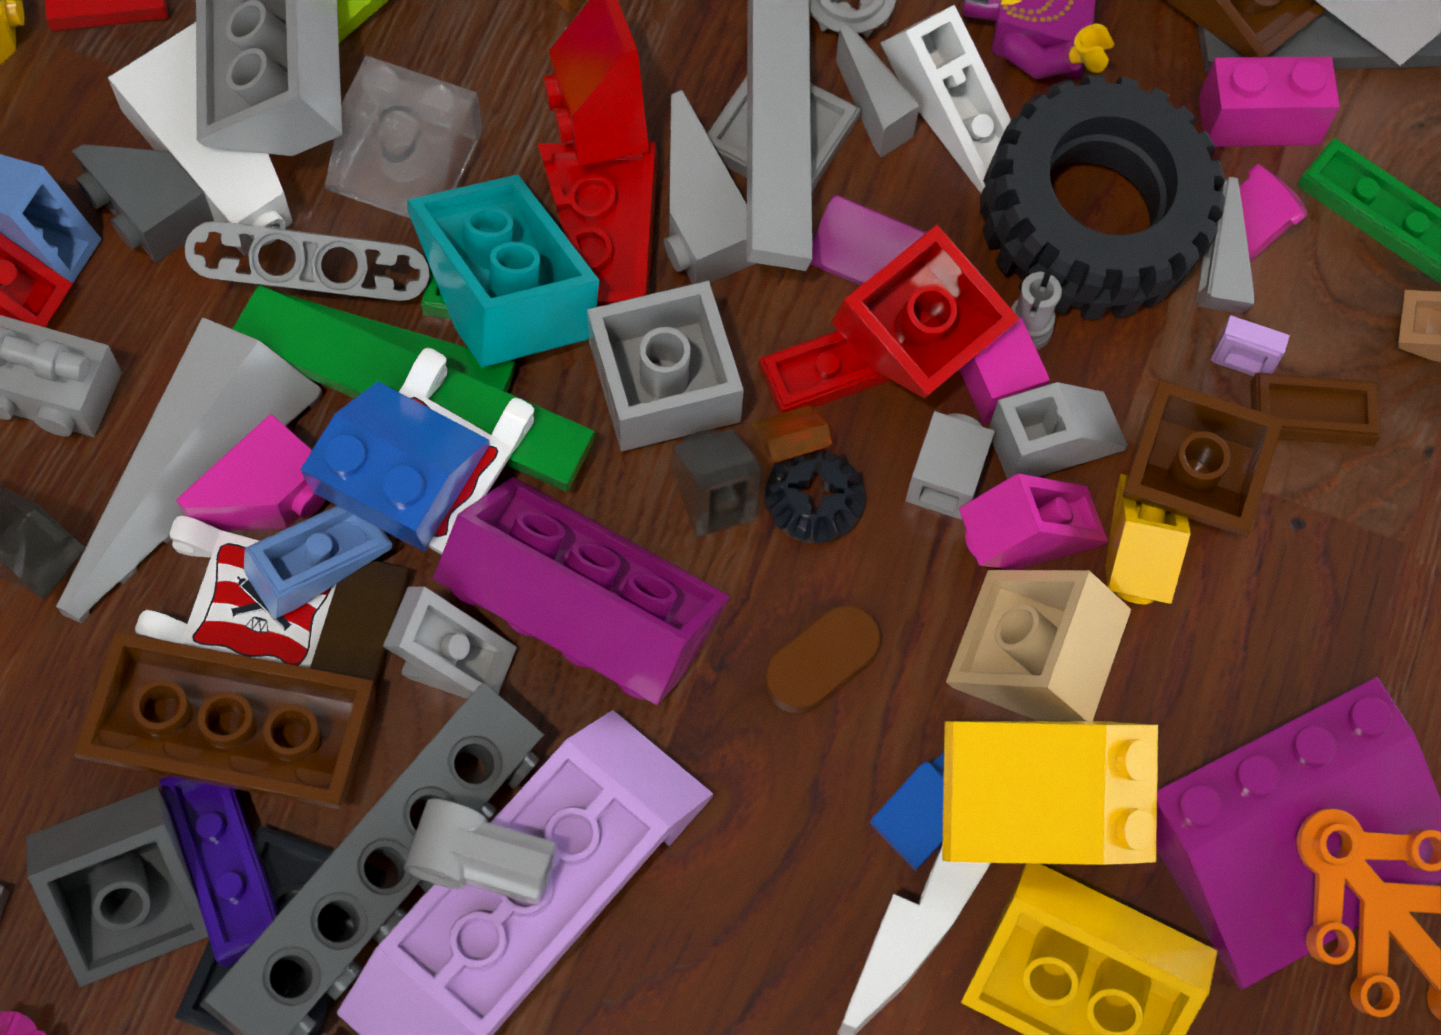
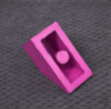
[176,414,326,531]
[959,474,1108,570]

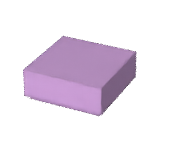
[1210,315,1290,377]

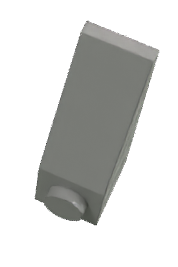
[664,90,756,284]

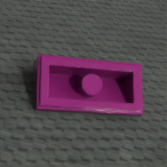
[810,195,926,286]

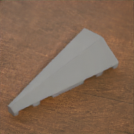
[56,317,323,624]

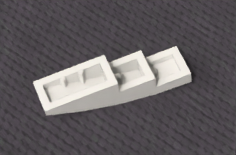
[837,847,990,1035]

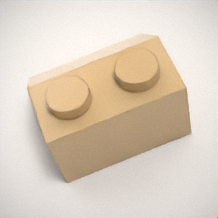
[946,570,1131,721]

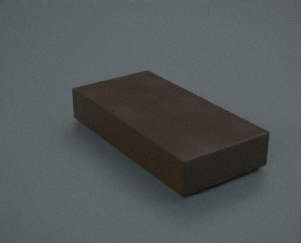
[310,560,410,689]

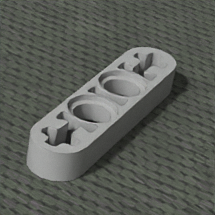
[184,221,429,301]

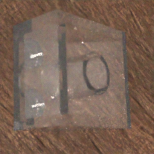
[325,55,482,218]

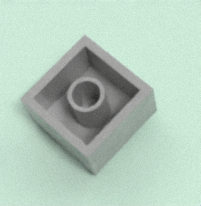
[587,281,744,452]

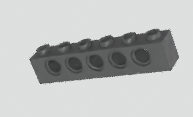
[201,682,544,1035]

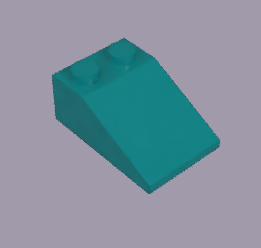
[407,174,599,368]

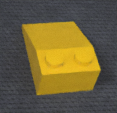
[942,721,1158,865]

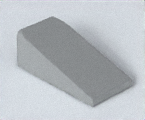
[836,24,919,157]
[1195,177,1254,313]

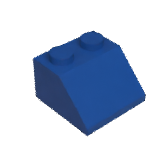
[300,381,490,552]

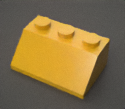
[961,863,1217,1035]

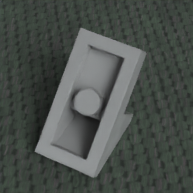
[383,586,517,699]

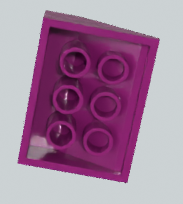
[1156,677,1441,991]

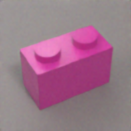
[1199,56,1340,146]

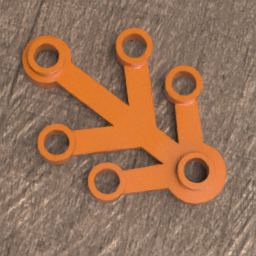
[1296,809,1441,1021]

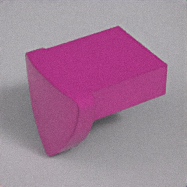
[1239,164,1307,262]

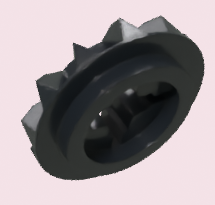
[765,444,866,543]

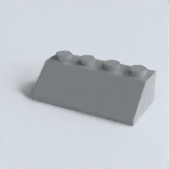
[196,0,342,156]

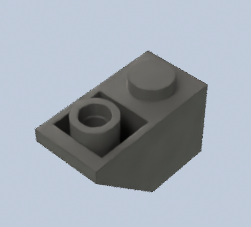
[72,144,214,263]

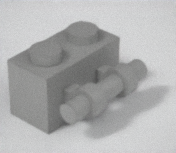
[0,315,122,437]

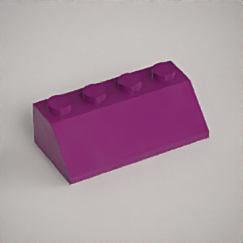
[433,477,730,705]

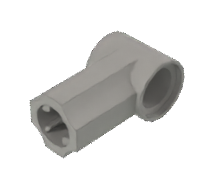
[404,799,556,905]

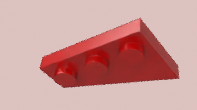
[538,142,658,307]

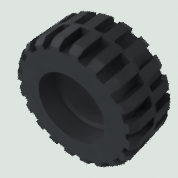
[980,75,1226,320]

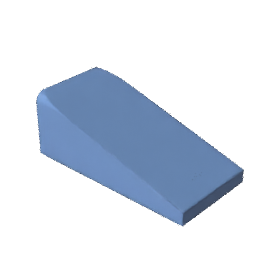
[244,506,392,619]

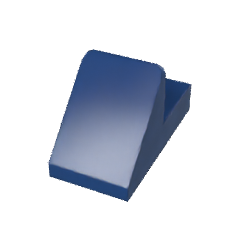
[870,752,944,872]

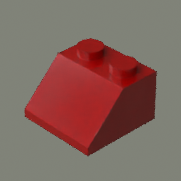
[542,0,649,166]
[831,225,1020,399]

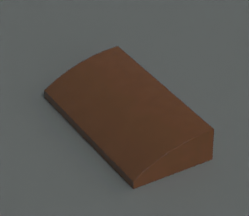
[73,631,378,809]

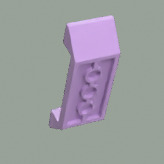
[337,710,713,1035]

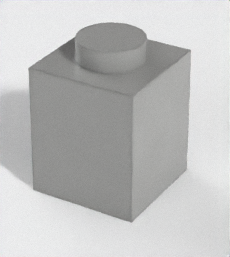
[905,411,995,520]

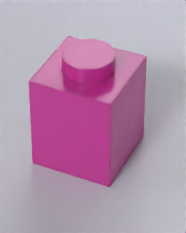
[960,316,1050,425]

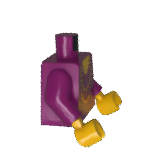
[962,0,1114,79]

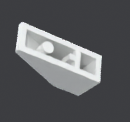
[880,5,1011,193]

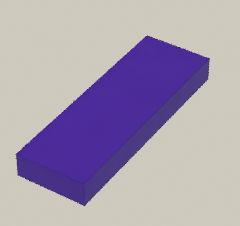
[159,776,279,968]

